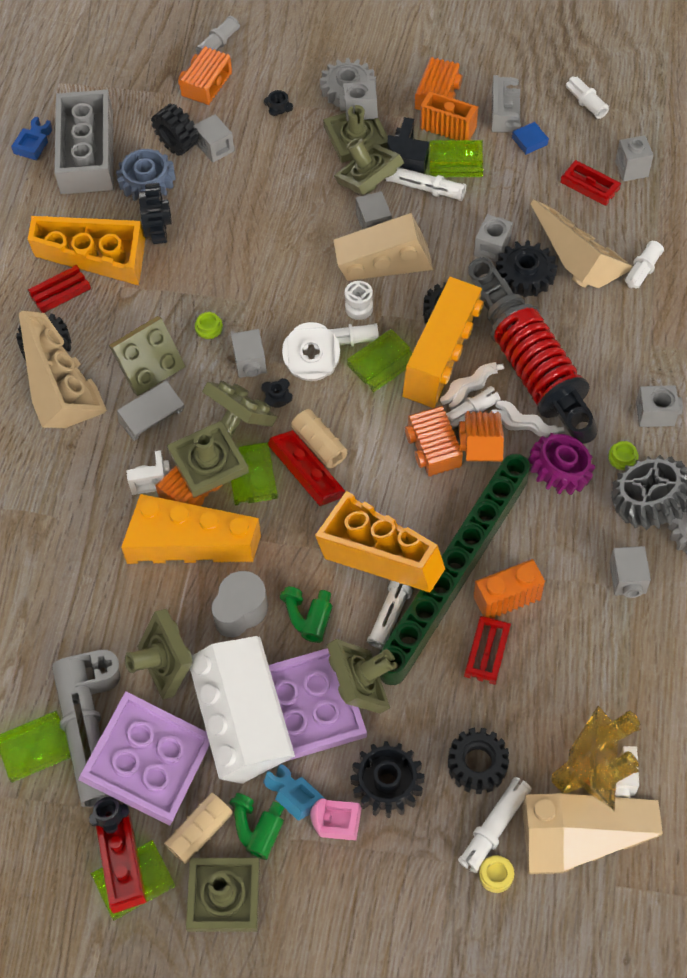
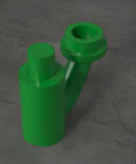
[280,586,333,643]
[229,793,284,860]

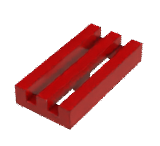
[560,160,621,206]
[28,265,91,313]
[464,616,511,685]

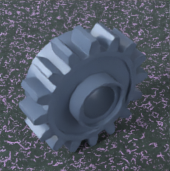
[116,149,176,201]

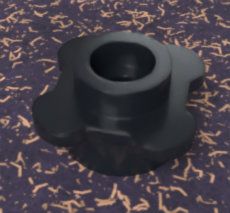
[264,90,293,116]
[261,378,293,408]
[89,797,130,834]

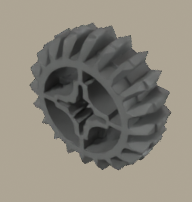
[611,455,687,531]

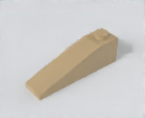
[522,793,663,874]

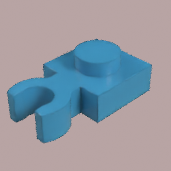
[264,764,325,821]

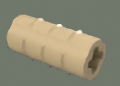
[291,409,348,468]
[164,792,233,865]

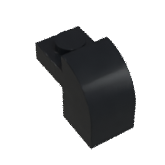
[388,117,430,174]

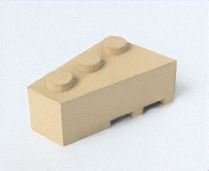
[334,213,433,281]

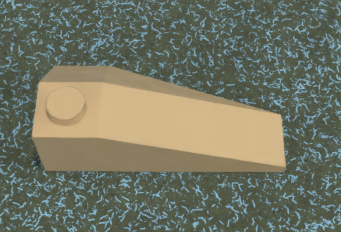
[531,199,633,289]
[19,311,107,428]

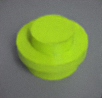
[195,312,223,339]
[608,441,639,470]

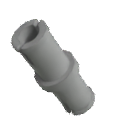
[195,16,240,54]

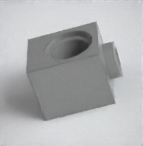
[339,80,378,121]
[193,114,235,163]
[615,135,654,182]
[356,191,392,230]
[474,214,513,262]
[231,329,267,378]
[636,385,683,427]
[609,546,651,598]

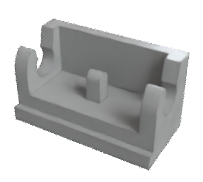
[492,75,521,133]
[117,380,185,441]

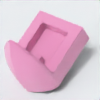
[310,798,362,841]

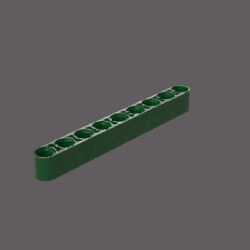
[379,454,530,685]

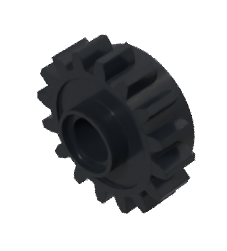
[139,183,172,244]
[496,240,558,297]
[350,741,424,818]

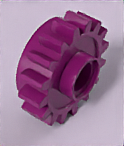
[528,433,595,495]

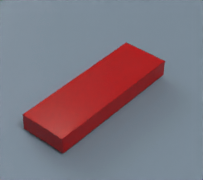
[267,430,345,506]
[96,814,147,914]

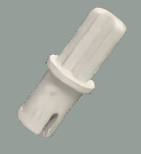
[566,76,609,119]
[625,241,664,289]
[329,323,379,347]
[446,386,500,429]

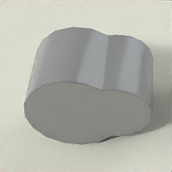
[211,571,268,638]

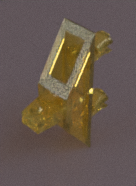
[551,706,641,811]

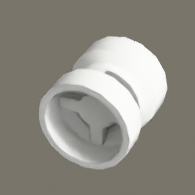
[345,281,373,320]

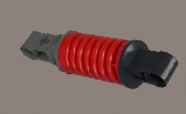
[468,257,597,444]

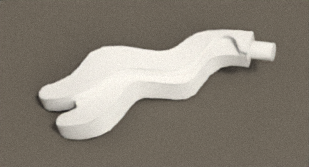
[440,362,505,410]
[491,400,564,437]

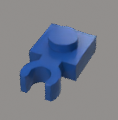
[11,117,52,160]

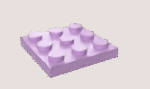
[269,648,367,762]
[78,691,210,826]

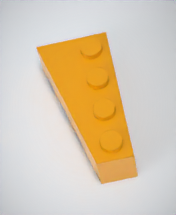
[27,216,146,286]
[402,276,484,408]
[315,491,445,593]
[121,494,261,564]

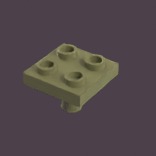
[323,105,388,163]
[334,138,404,195]
[109,316,186,396]
[202,381,278,438]
[167,421,249,498]
[125,609,193,700]
[326,639,397,714]
[186,858,260,932]

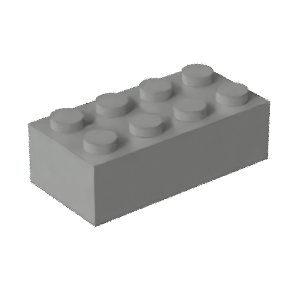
[54,89,114,194]

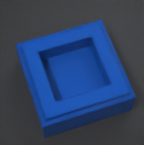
[512,122,549,155]

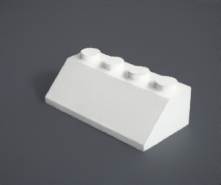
[190,636,295,784]

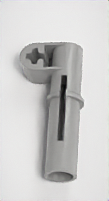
[52,650,120,807]

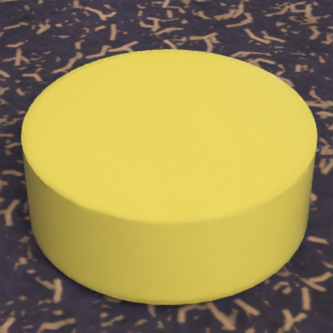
[479,855,514,893]

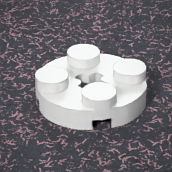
[282,322,340,381]

